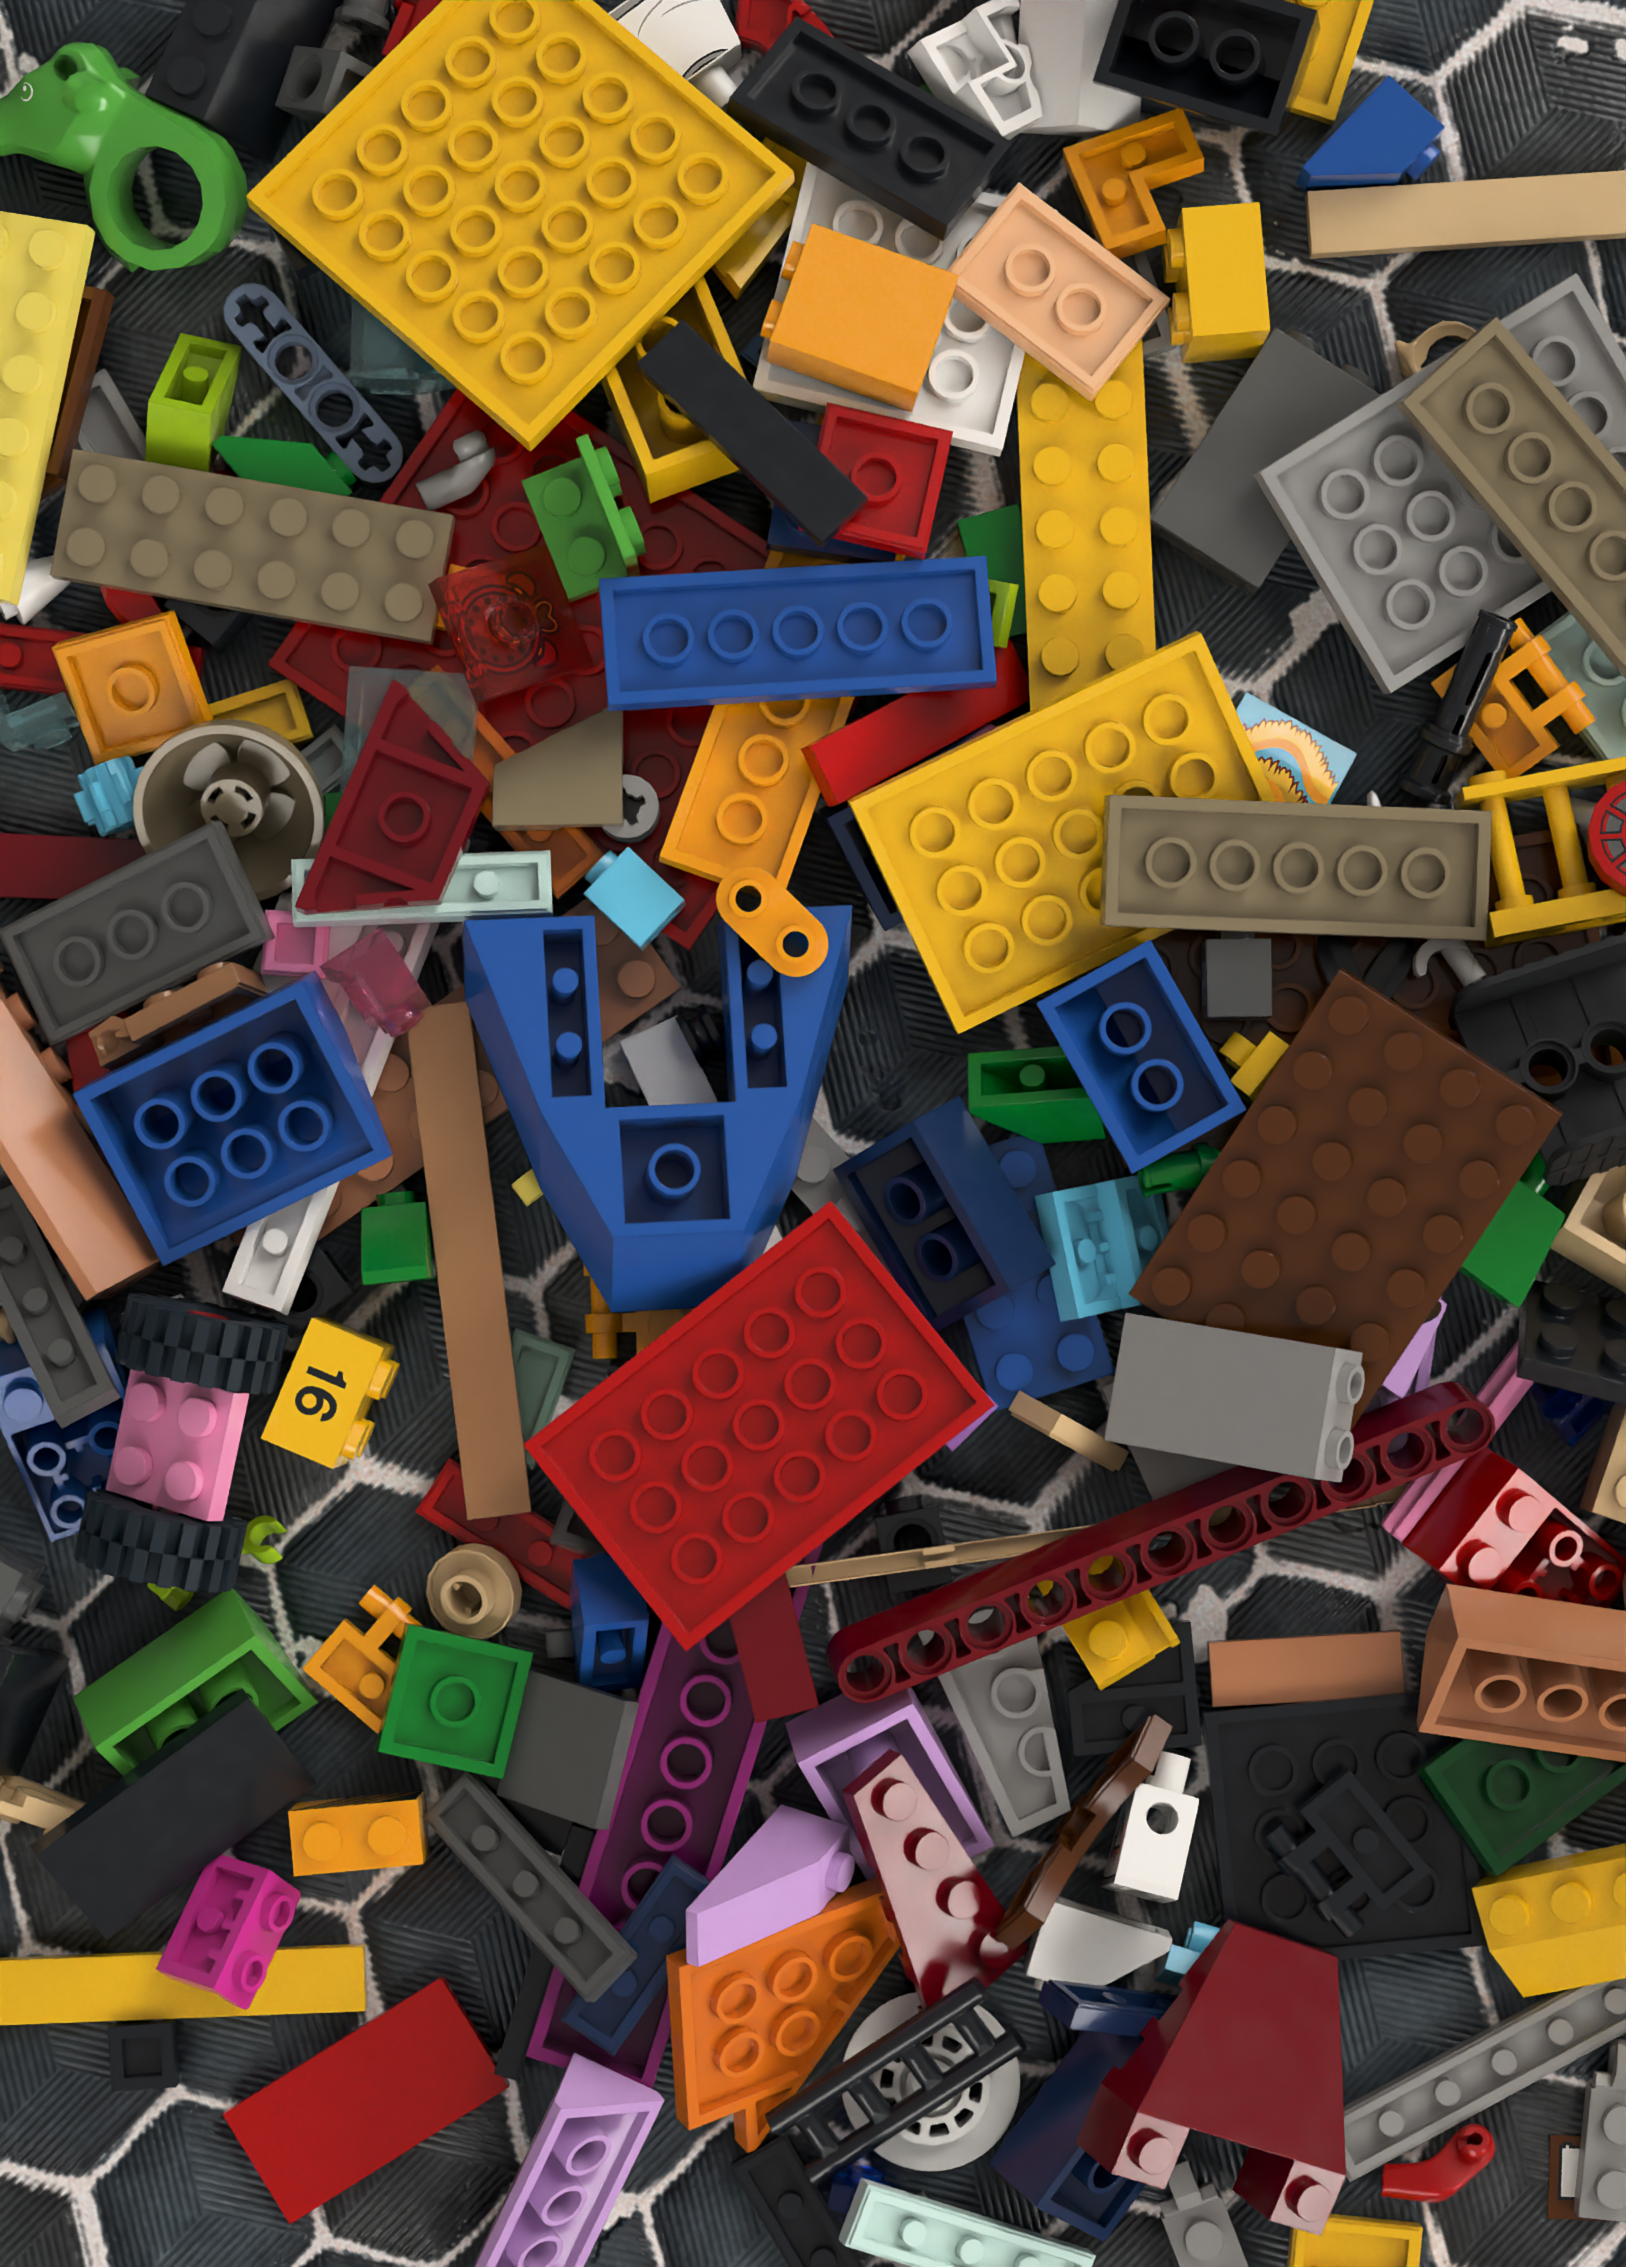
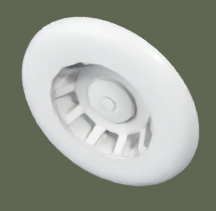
[842,1992,1020,2171]

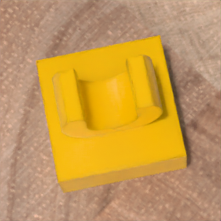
[1219,1031,1290,1105]

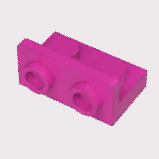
[156,1854,301,2010]

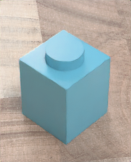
[583,847,686,952]

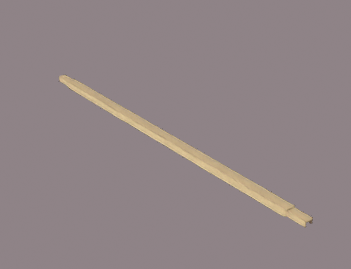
[786,1483,1409,1588]

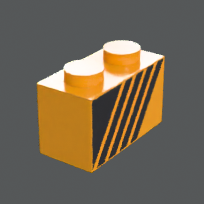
[288,1791,430,1876]

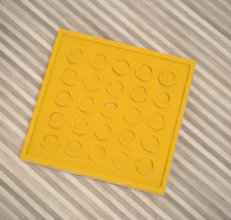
[246,0,794,452]

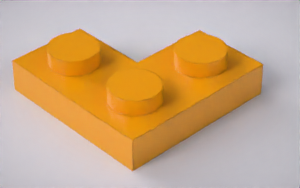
[1063,108,1204,259]

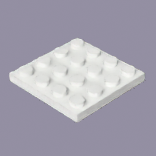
[753,162,1058,457]

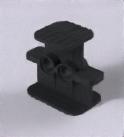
[1448,933,1626,1186]

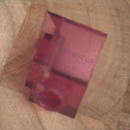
[319,927,432,1037]

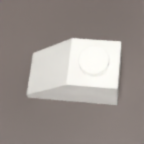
[1023,1896,1173,1991]

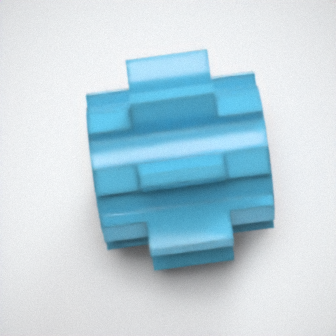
[73,756,143,837]

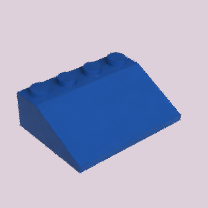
[73,970,393,1266]

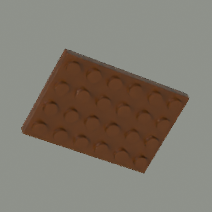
[1129,968,1564,1432]

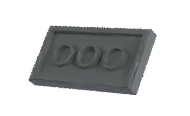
[0,821,275,1046]

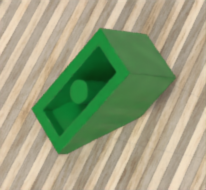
[212,435,357,498]
[968,1046,1105,1144]
[361,1191,438,1285]

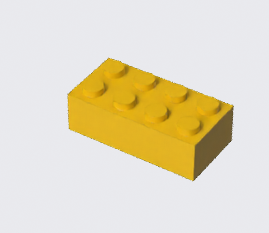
[600,276,746,503]

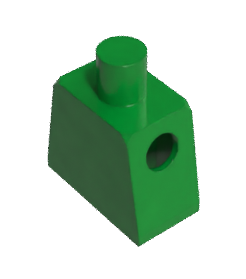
[1459,1151,1565,1308]

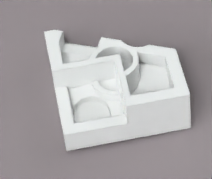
[907,0,1043,140]

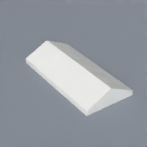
[1018,0,1141,138]

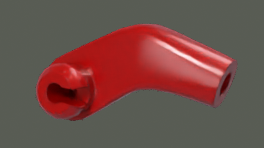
[1380,2123,1495,2203]

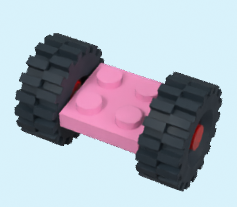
[73,1293,288,1592]

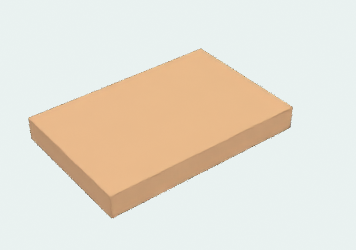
[947,182,1171,402]

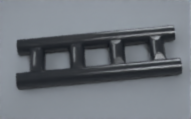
[765,1976,1027,2186]

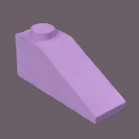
[686,1804,855,1967]

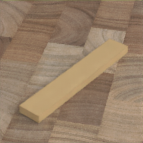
[1305,170,1626,259]

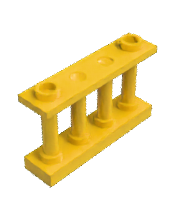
[1453,756,1626,949]

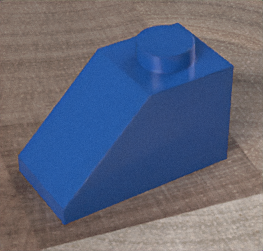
[1295,75,1445,192]
[570,1552,649,1691]

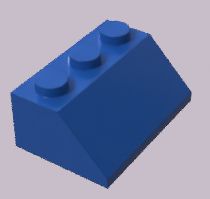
[1036,940,1246,1174]

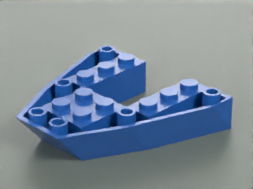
[462,905,853,1312]

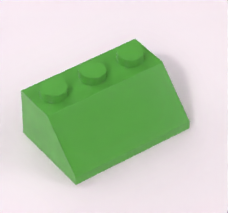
[72,1588,318,1776]

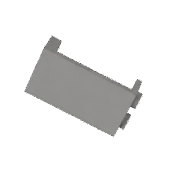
[1104,1313,1365,1482]

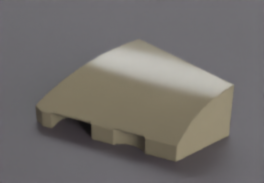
[492,707,624,831]

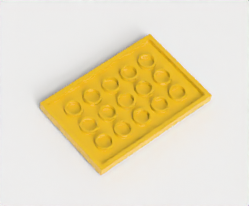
[847,631,1276,1034]

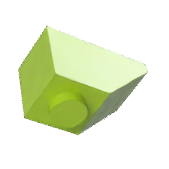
[145,333,242,472]

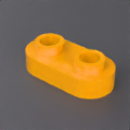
[716,866,829,977]

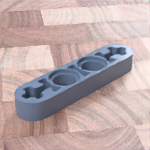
[223,283,406,489]

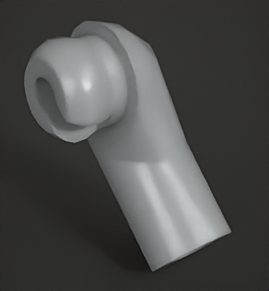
[415,430,496,511]

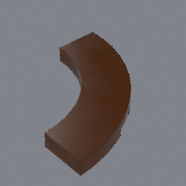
[995,1714,1173,1950]

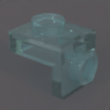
[0,689,80,752]

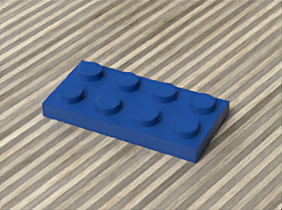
[963,1135,1115,1412]

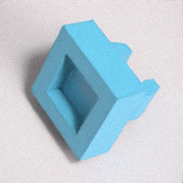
[1154,1921,1220,1989]

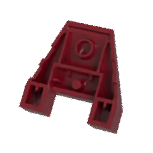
[1076,1919,1346,2236]

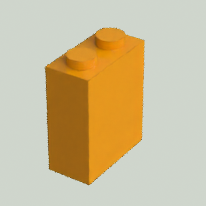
[760,223,959,413]

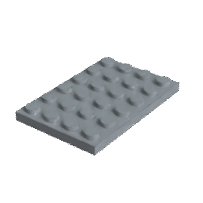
[1253,273,1626,695]

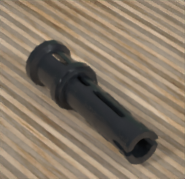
[1395,609,1518,805]

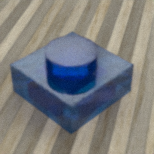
[828,2165,896,2213]

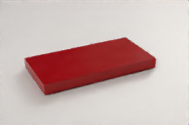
[222,1974,510,2224]

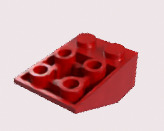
[1401,1447,1626,1608]

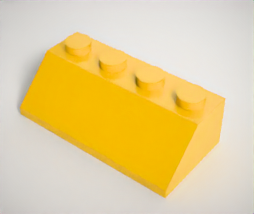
[1472,1843,1626,1998]

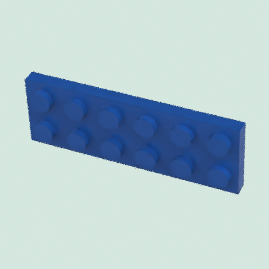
[599,556,997,711]

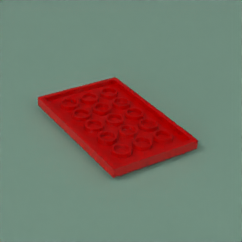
[523,1201,995,1652]

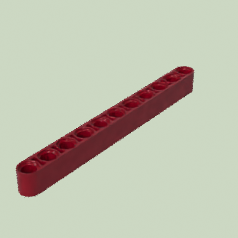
[826,1381,1495,1704]

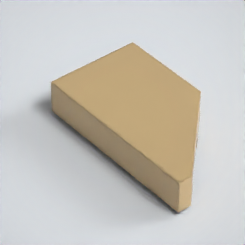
[1008,1390,1129,1471]

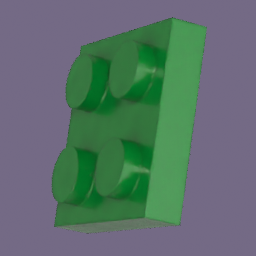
[375,1622,533,1779]

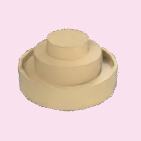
[426,1543,522,1639]

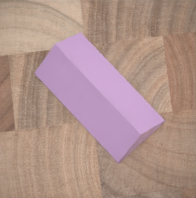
[473,2053,665,2267]

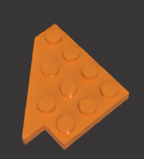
[666,1877,901,2153]

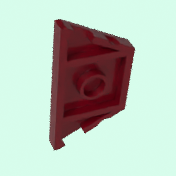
[295,680,490,915]

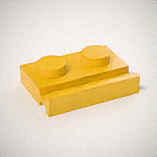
[1036,1556,1180,1691]

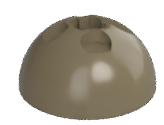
[133,719,325,901]

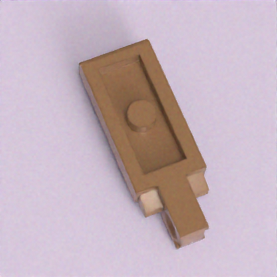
[89,961,268,1070]

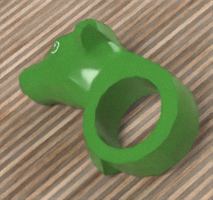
[0,41,248,273]

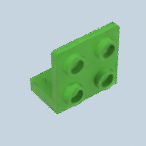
[521,434,647,603]

